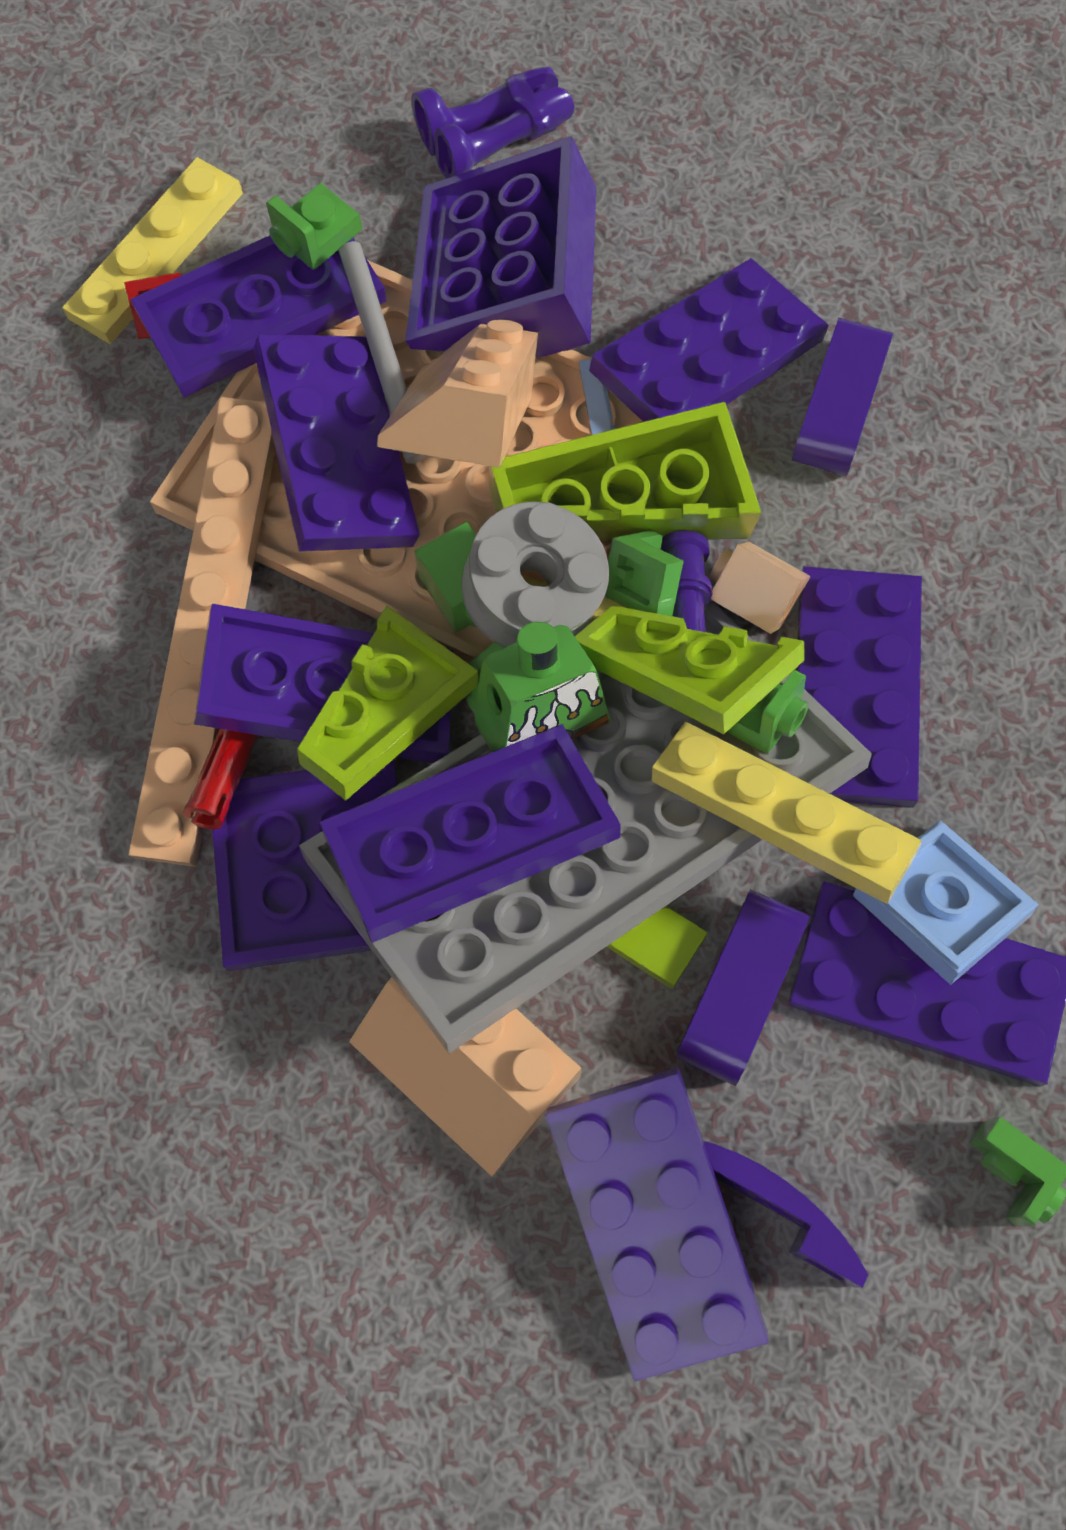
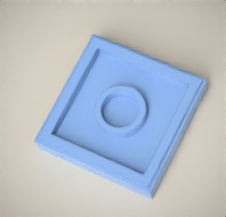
[853,820,1039,985]

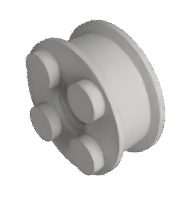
[461,502,609,647]

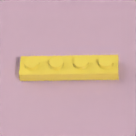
[62,157,243,344]
[651,721,922,904]

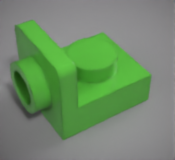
[266,182,362,270]
[605,531,683,616]
[726,670,809,754]
[969,1117,1066,1226]

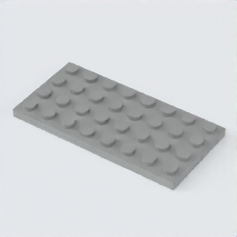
[299,600,872,1054]

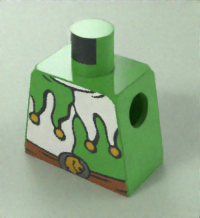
[474,622,610,752]

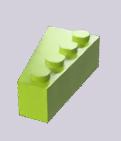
[489,402,762,541]

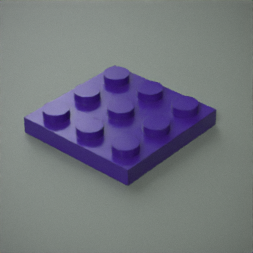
[212,759,399,971]

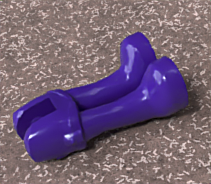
[411,67,574,179]

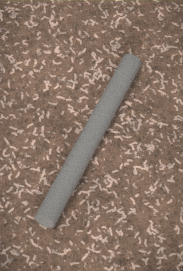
[339,241,427,464]

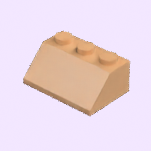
[377,320,538,468]
[349,977,582,1177]

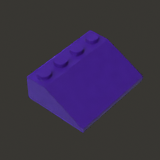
[405,136,596,358]

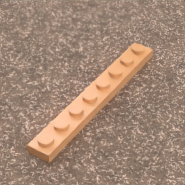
[129,397,276,867]

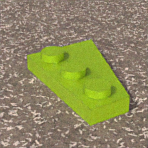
[297,605,478,800]
[575,605,804,734]

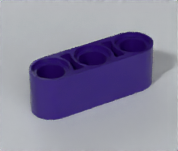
[791,318,893,477]
[675,889,810,1086]

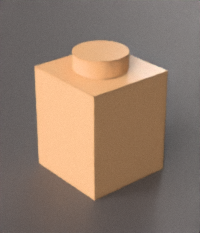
[709,542,810,634]

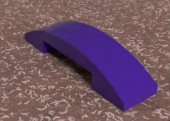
[704,1141,869,1288]

